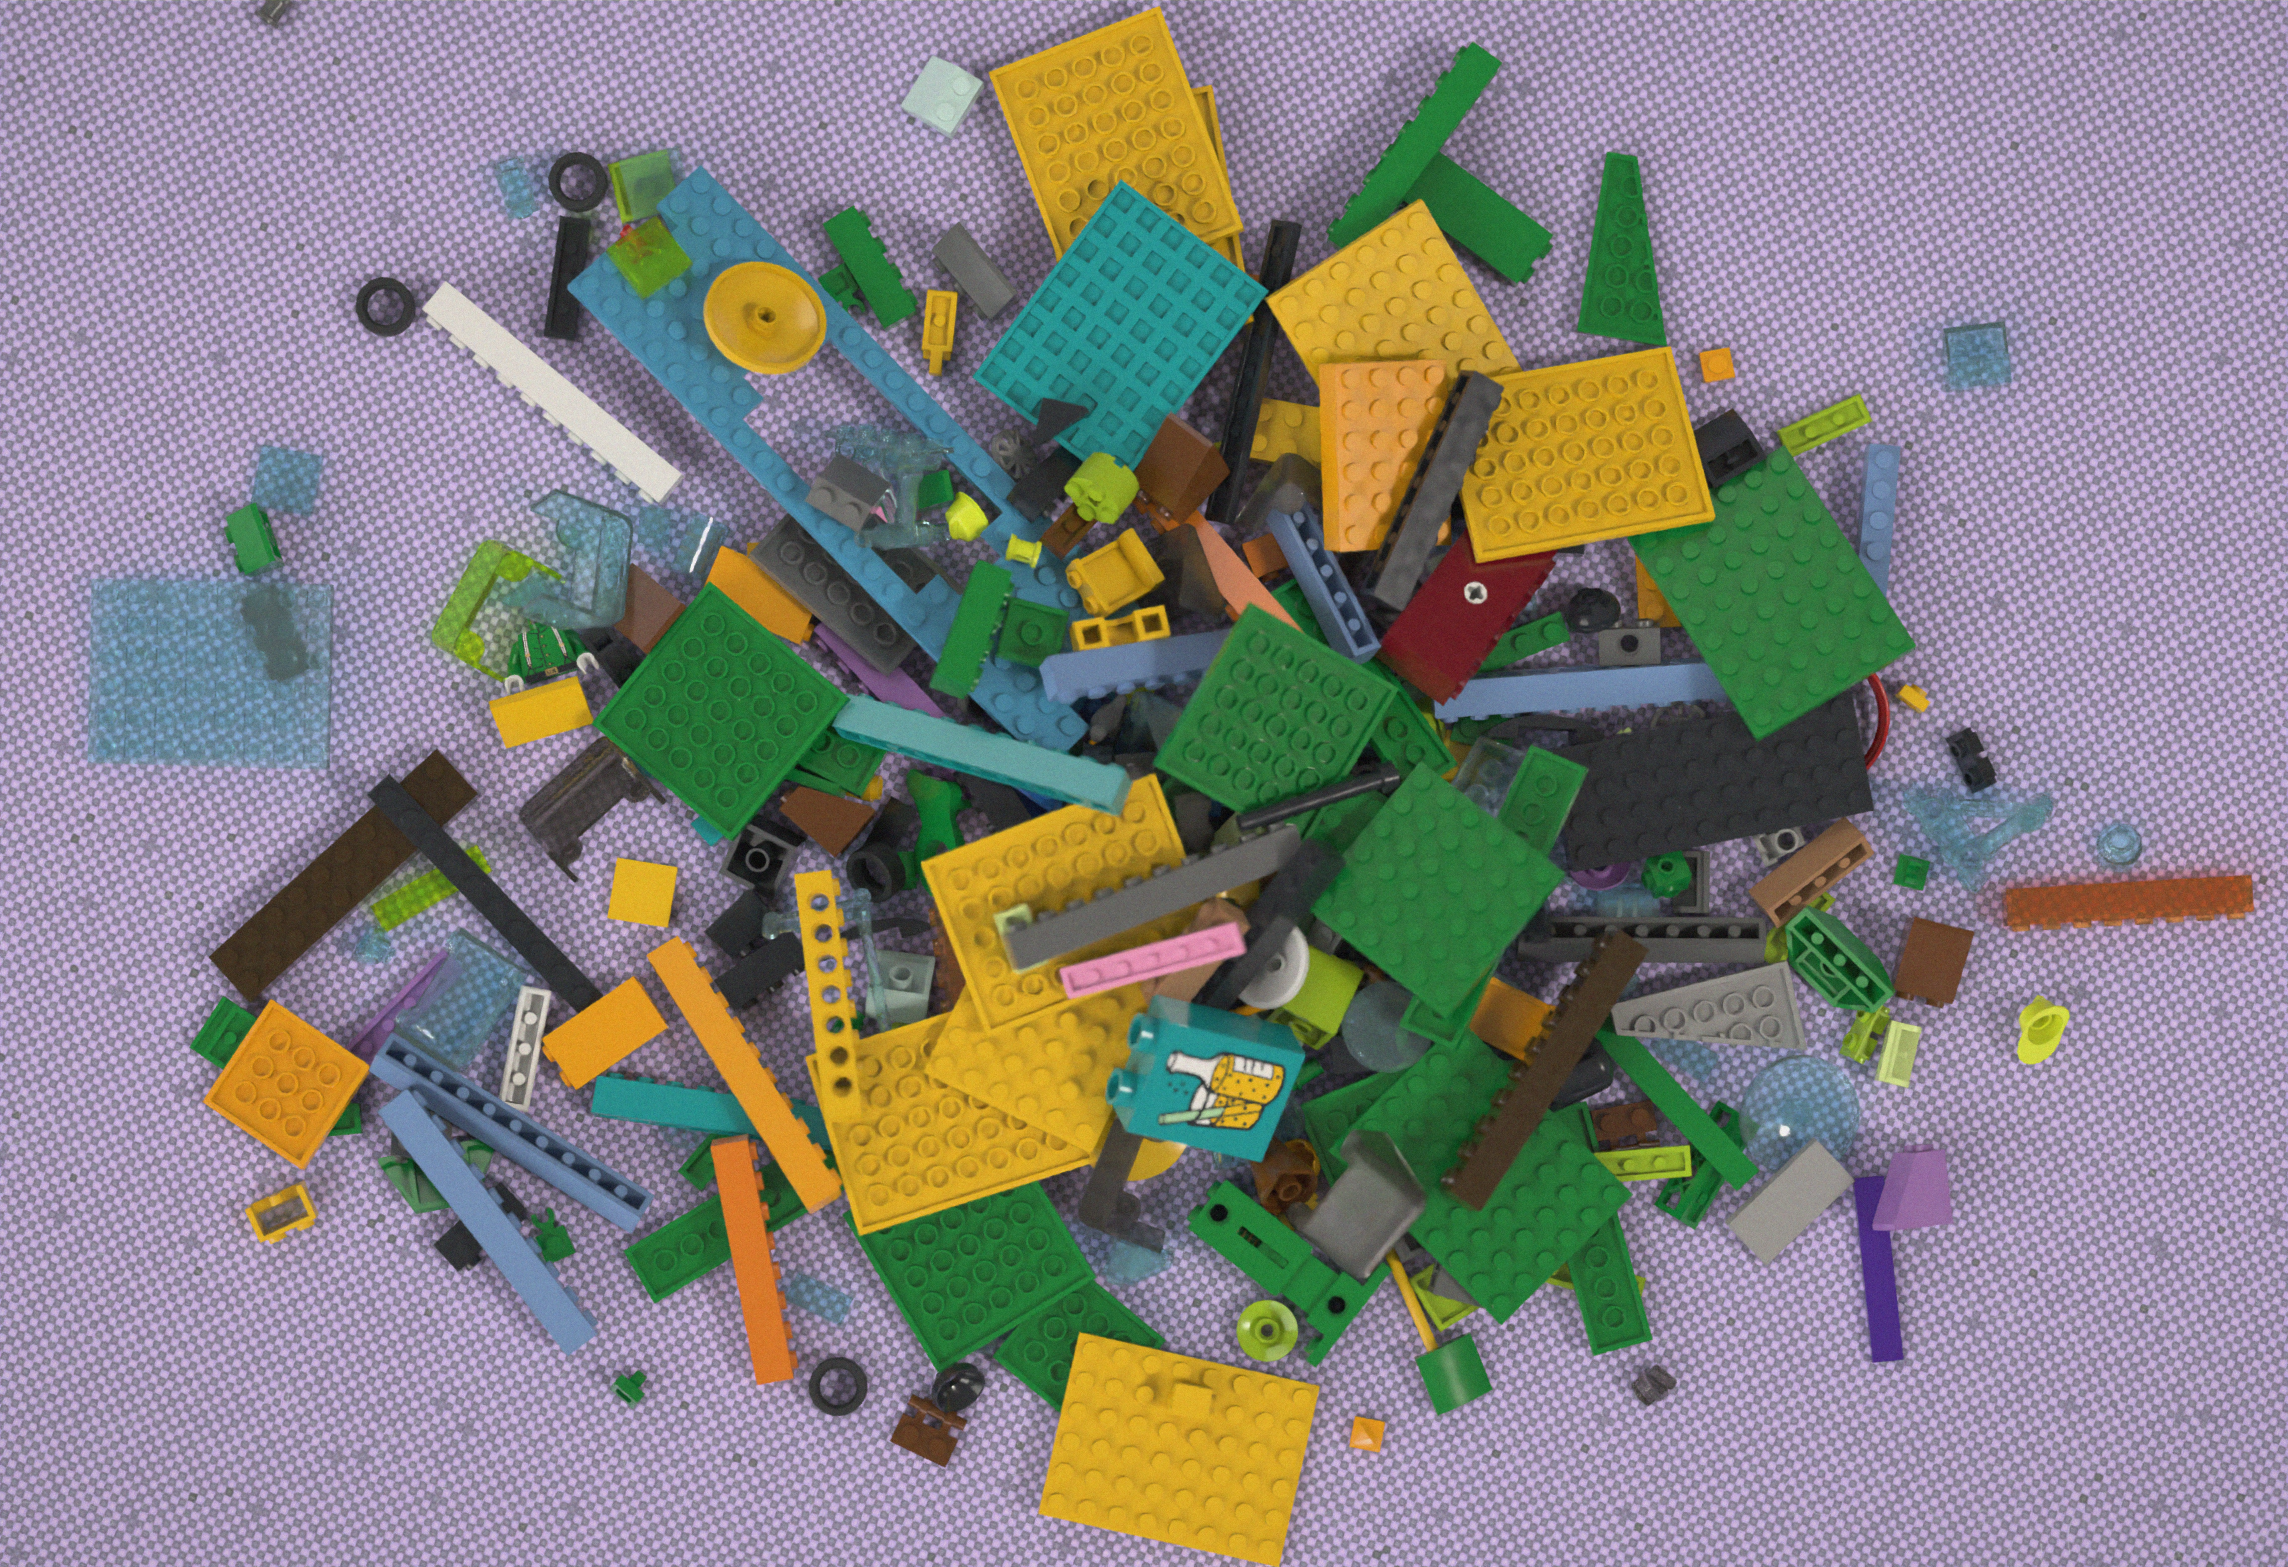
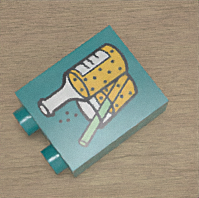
[1106,994,1306,1162]

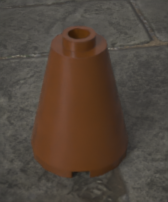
[1248,1134,1318,1214]

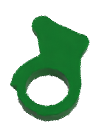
[906,769,974,897]

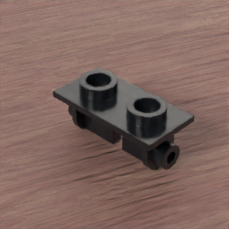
[1946,727,1997,794]

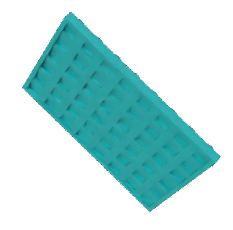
[972,179,1269,472]

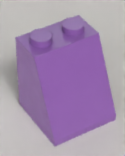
[1872,1144,1953,1231]

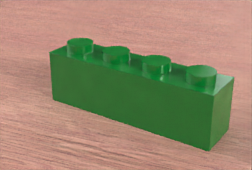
[822,205,919,332]

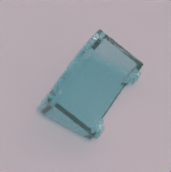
[393,928,530,1073]

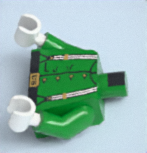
[504,609,599,696]

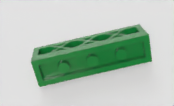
[1654,1100,1759,1230]

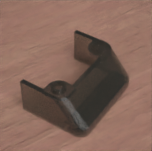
[1234,452,1372,587]
[519,736,667,883]
[1078,1116,1203,1254]

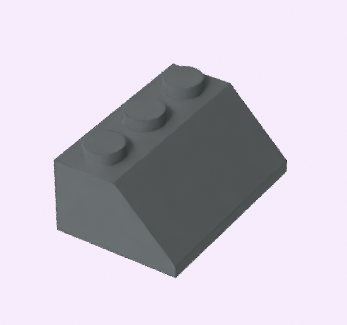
[932,222,1019,324]

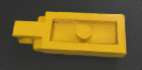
[922,289,958,377]

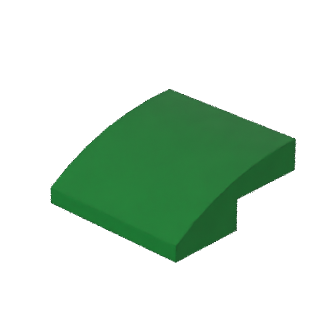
[1414,1332,1493,1416]

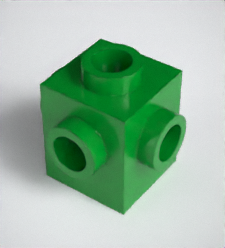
[1641,850,1692,899]

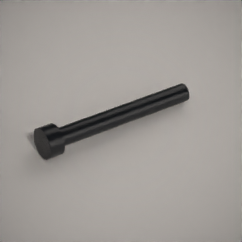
[1235,760,1400,833]

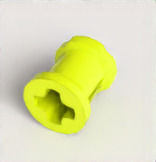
[1004,534,1042,568]

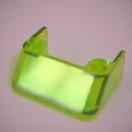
[432,540,567,684]

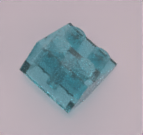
[1942,321,2012,393]

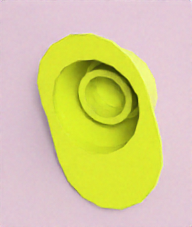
[945,492,989,542]
[2017,995,2070,1065]

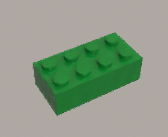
[929,559,1015,700]

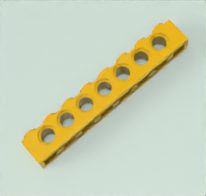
[794,869,868,1123]

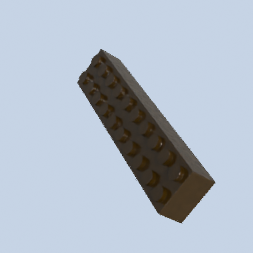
[208,749,482,1003]
[1438,929,1650,1212]

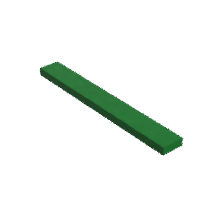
[1595,1013,1760,1192]

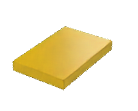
[488,676,594,749]

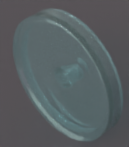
[1343,982,1431,1073]

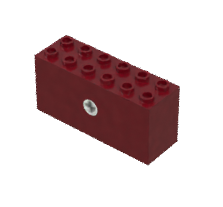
[1374,527,1558,706]

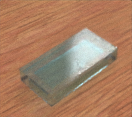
[1651,1038,1720,1082]
[786,1271,854,1326]

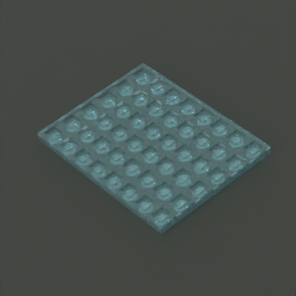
[88,579,334,770]

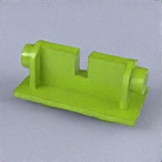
[1839,1005,1891,1065]

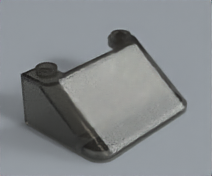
[1135,523,1224,624]
[1284,1129,1426,1279]

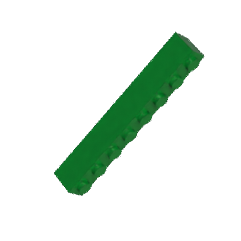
[1326,41,1502,251]

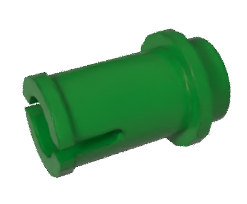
[897,851,919,891]
[1291,1056,1324,1092]

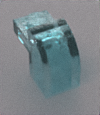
[493,155,540,220]

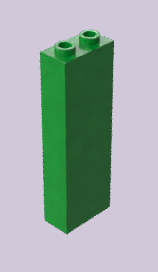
[1374,135,1554,288]

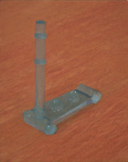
[761,888,892,1033]

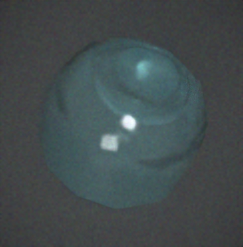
[2096,822,2143,872]

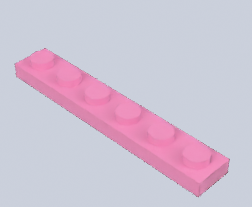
[1060,921,1246,999]

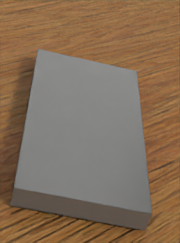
[1725,1137,1855,1265]

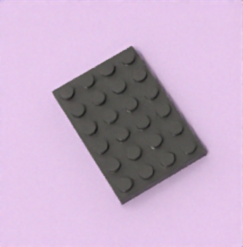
[748,512,965,678]

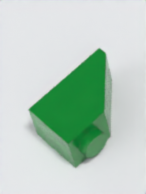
[909,469,955,512]

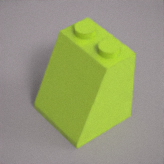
[1265,944,1364,1051]

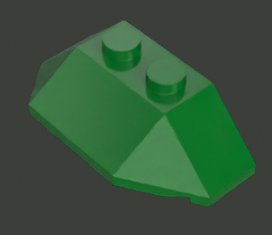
[1785,905,1896,1013]

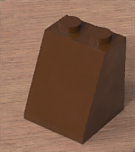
[1134,412,1231,526]
[593,562,687,655]
[779,786,878,860]
[1891,917,1975,1009]

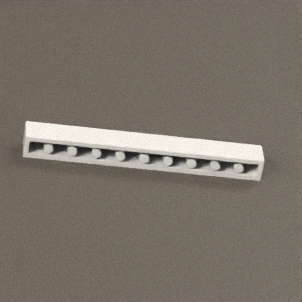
[422,281,684,505]

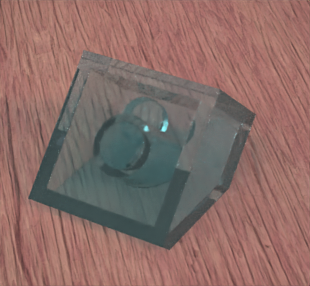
[1102,1231,1175,1287]

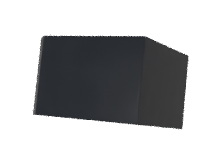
[1034,398,1091,447]

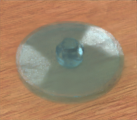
[1739,1055,1860,1173]

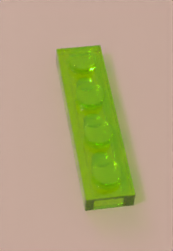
[370,844,493,933]

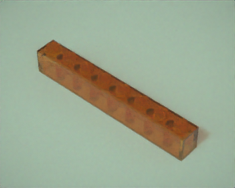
[2001,875,2254,932]

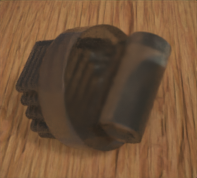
[1631,1364,1677,1406]

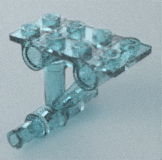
[825,424,954,550]
[1902,781,2054,894]

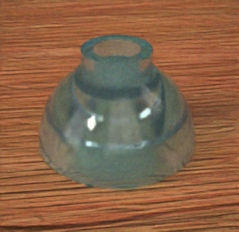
[354,924,396,965]

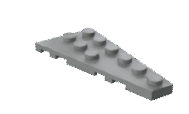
[1610,960,1808,1050]

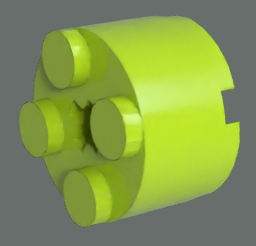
[1064,452,1139,524]

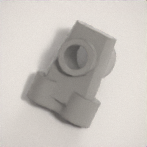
[1752,826,1806,868]

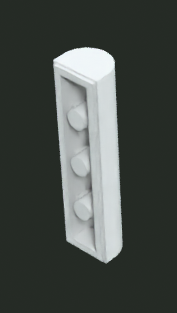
[499,985,551,1112]

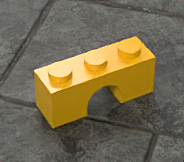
[1069,605,1171,652]

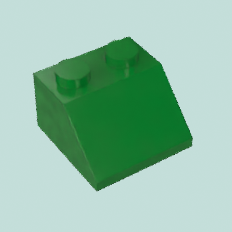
[224,502,285,578]

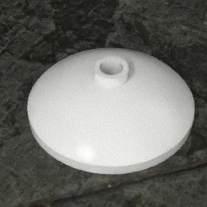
[1239,926,1309,1009]

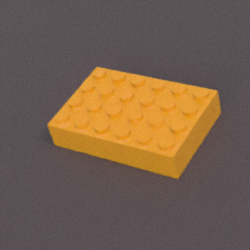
[1319,359,1452,552]

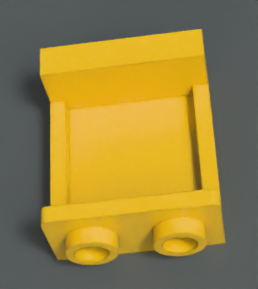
[1065,528,1165,618]

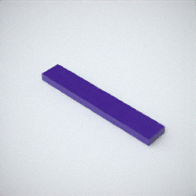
[1852,1175,1904,1363]

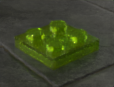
[606,215,693,301]

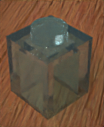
[637,506,674,553]

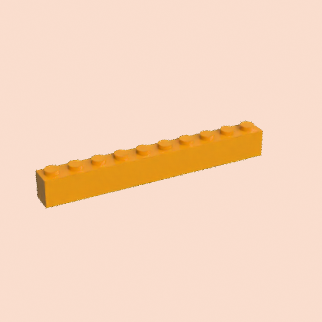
[646,935,843,1215]

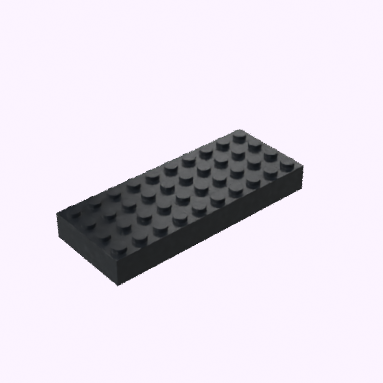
[1545,689,1874,872]

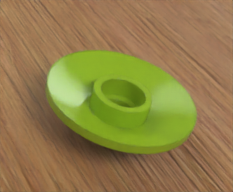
[1236,1300,1298,1362]

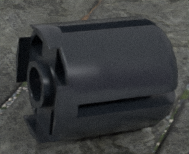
[1550,1036,1614,1113]

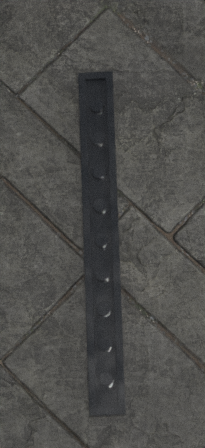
[1204,219,1302,526]
[367,773,604,1014]

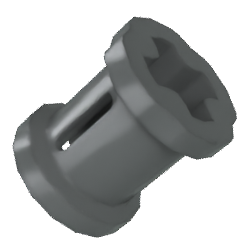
[254,0,294,29]

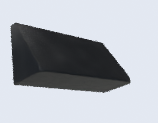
[864,796,918,851]

